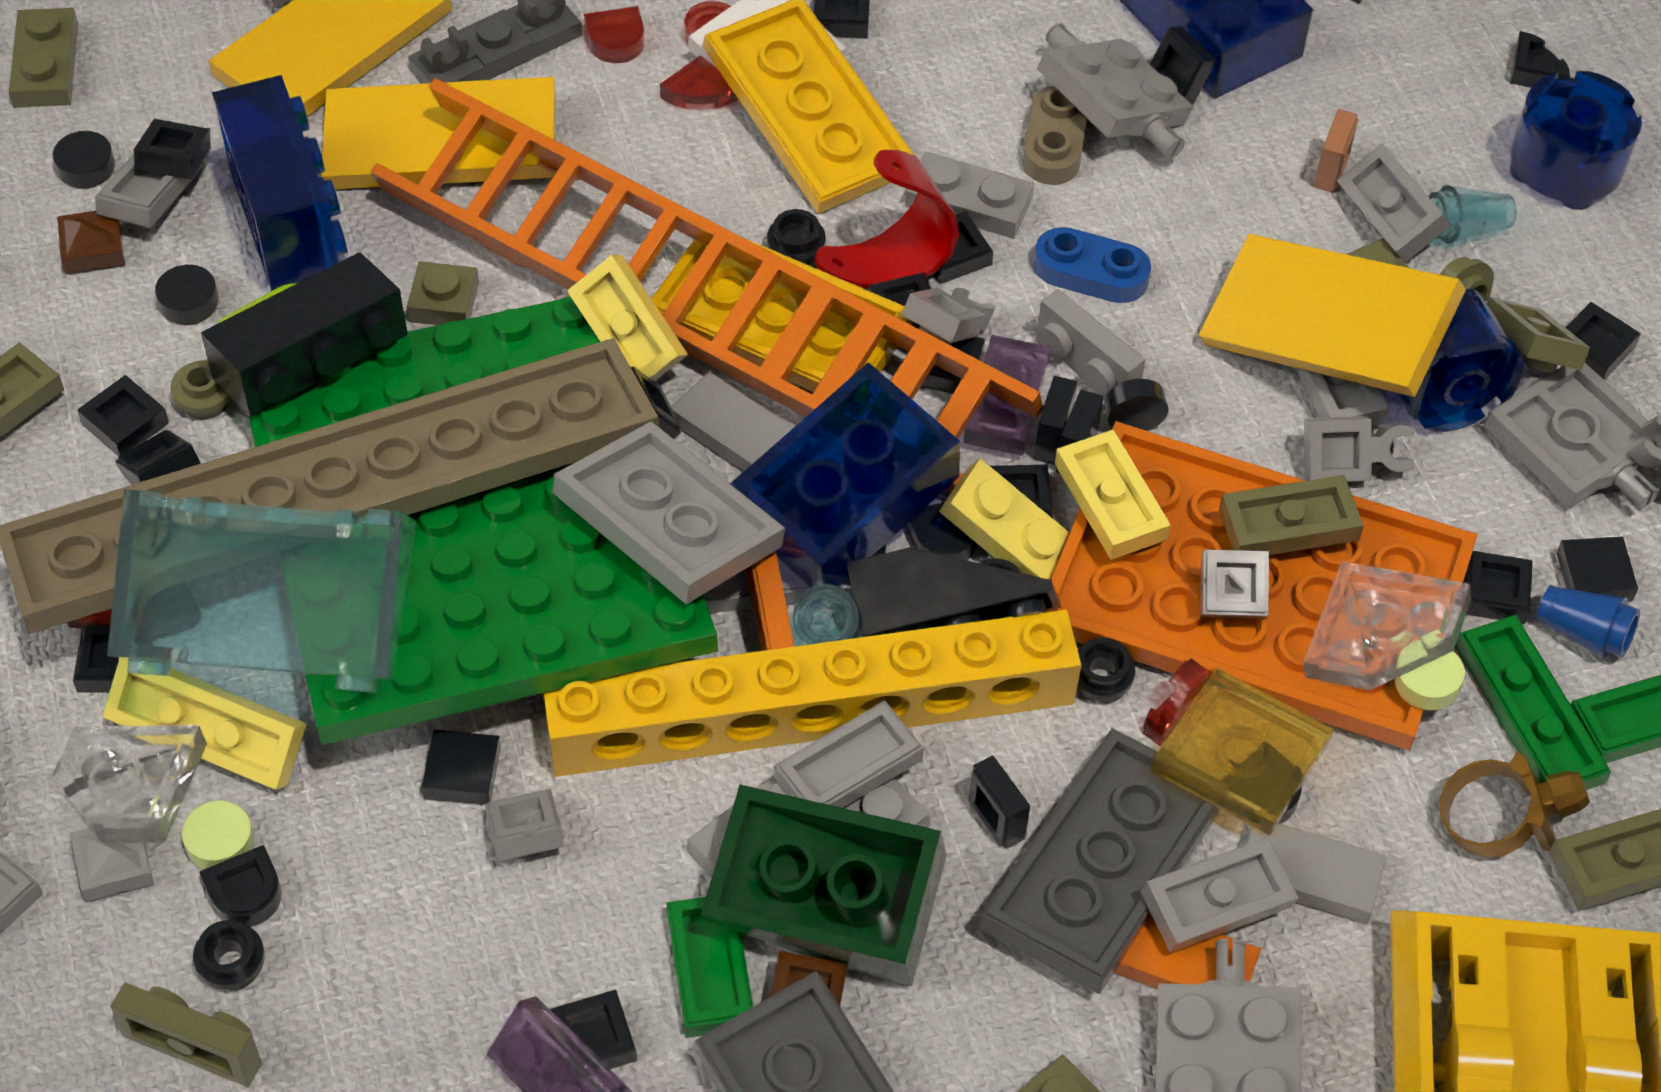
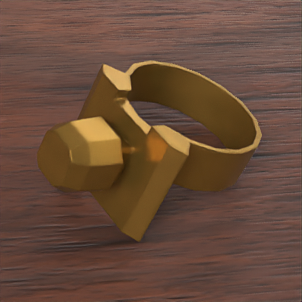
[1439,751,1590,858]

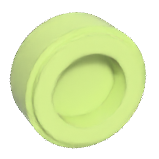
[1395,642,1465,710]
[182,801,254,870]

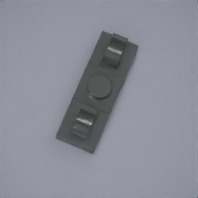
[408,0,582,84]

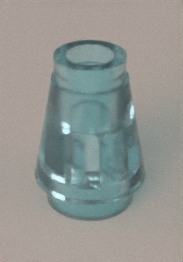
[1428,185,1517,244]
[793,584,859,645]

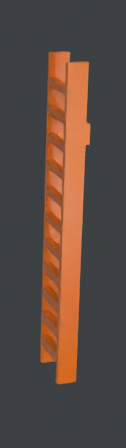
[371,78,1043,494]

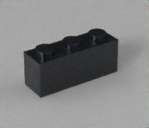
[201,252,408,417]

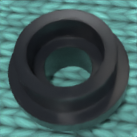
[767,209,826,264]
[1077,637,1135,701]
[193,920,265,990]

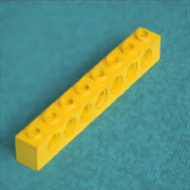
[543,609,1081,777]

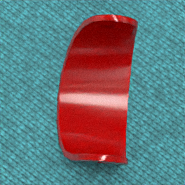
[814,149,959,288]

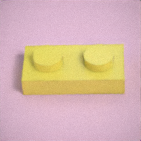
[567,255,688,381]
[1055,430,1171,560]
[939,458,1069,580]

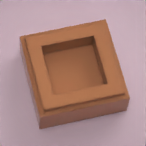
[1314,109,1359,193]

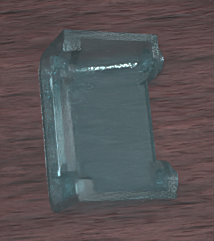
[107,489,416,693]

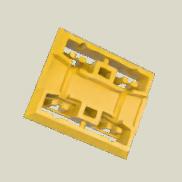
[1390,910,1661,1092]

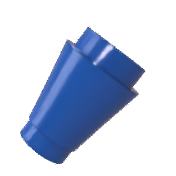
[1537,585,1641,658]

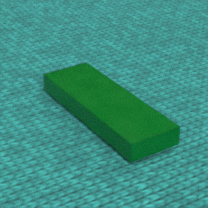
[1455,615,1611,790]

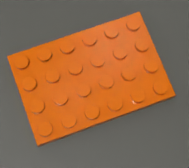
[1047,421,1478,751]

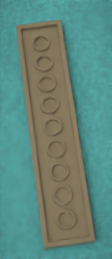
[0,338,659,634]

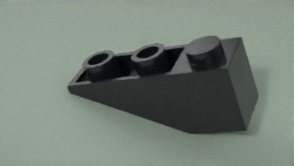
[846,547,1061,637]

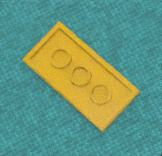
[208,0,452,131]
[703,0,914,214]
[321,77,556,190]
[1198,234,1466,397]
[651,239,913,410]

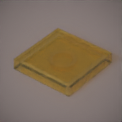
[1151,667,1334,836]

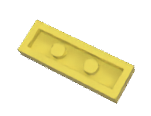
[102,652,306,790]

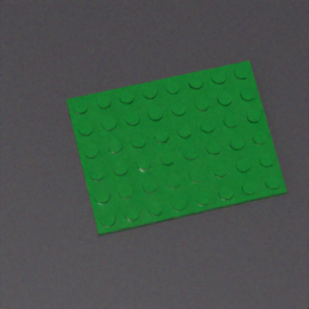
[248,296,718,745]

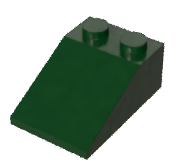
[701,784,947,986]

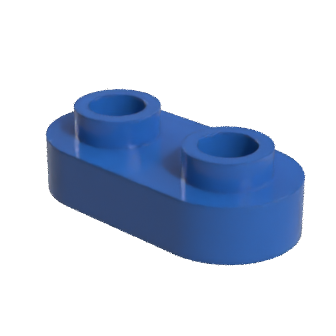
[1034,227,1151,303]

